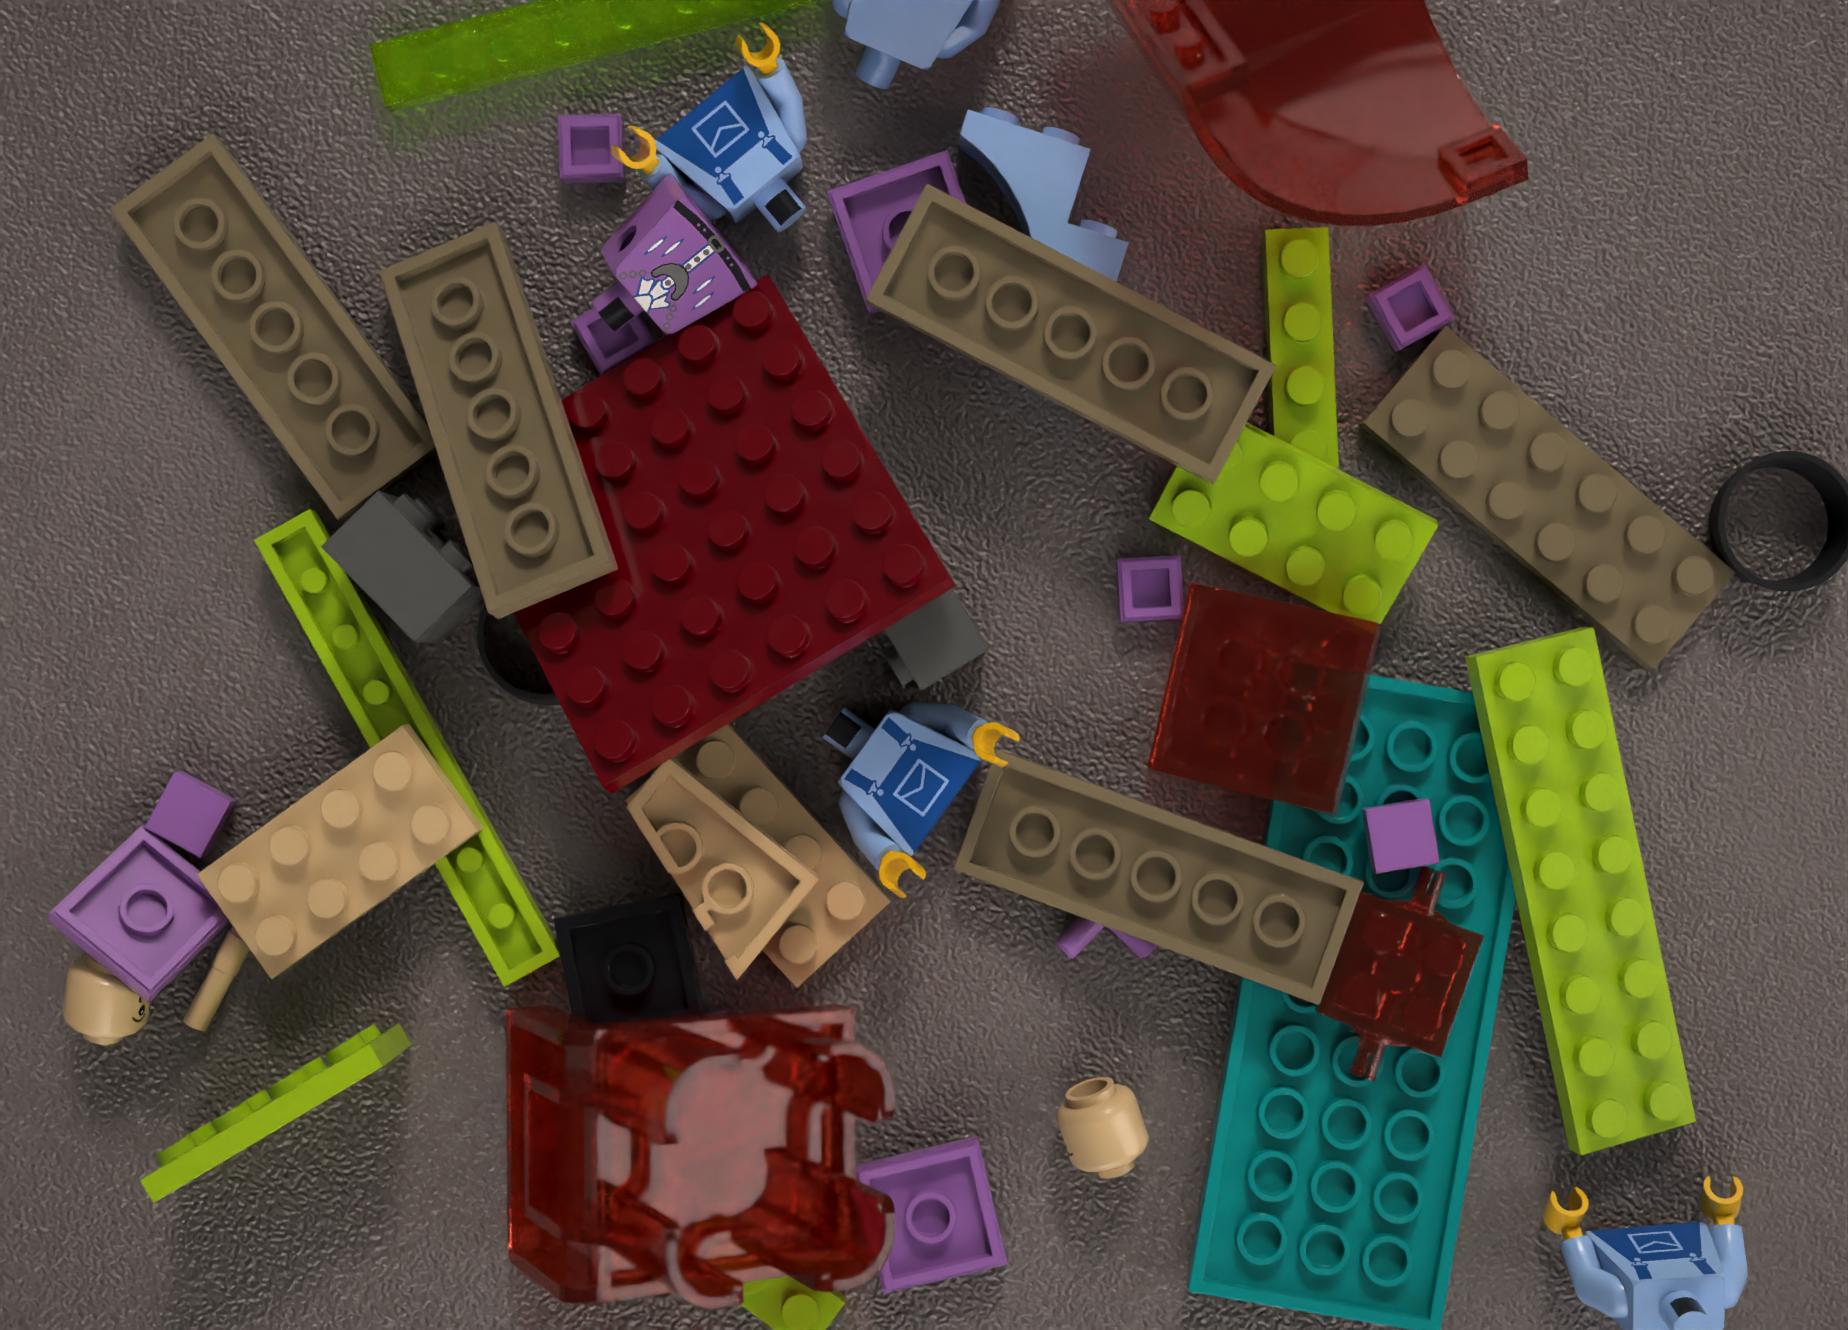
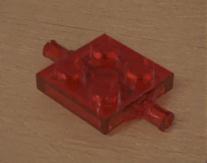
[1315,866,1484,1081]

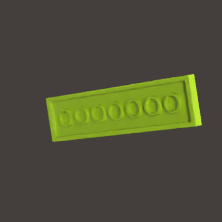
[1465,627,1696,1155]

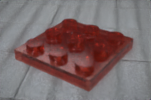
[1147,582,1382,814]

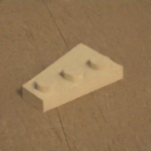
[626,758,820,980]

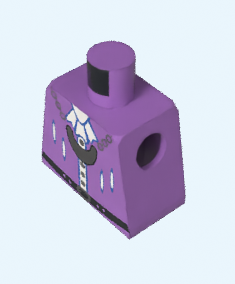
[592,173,757,334]

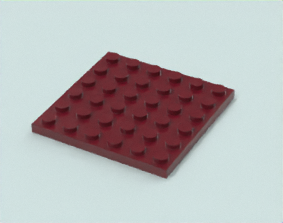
[442,274,956,794]

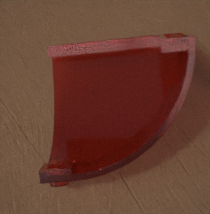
[1105,0,1529,226]

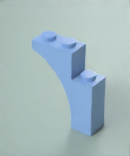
[959,107,1128,282]

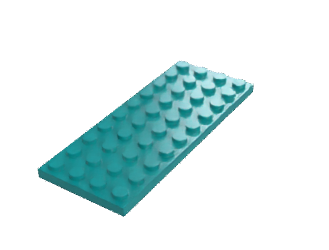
[1185,662,1516,1330]

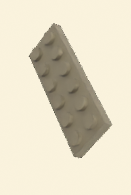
[109,134,437,521]
[865,184,1277,485]
[379,222,618,619]
[1359,326,1736,669]
[953,749,1364,1005]

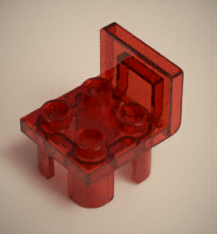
[506,1004,895,1308]

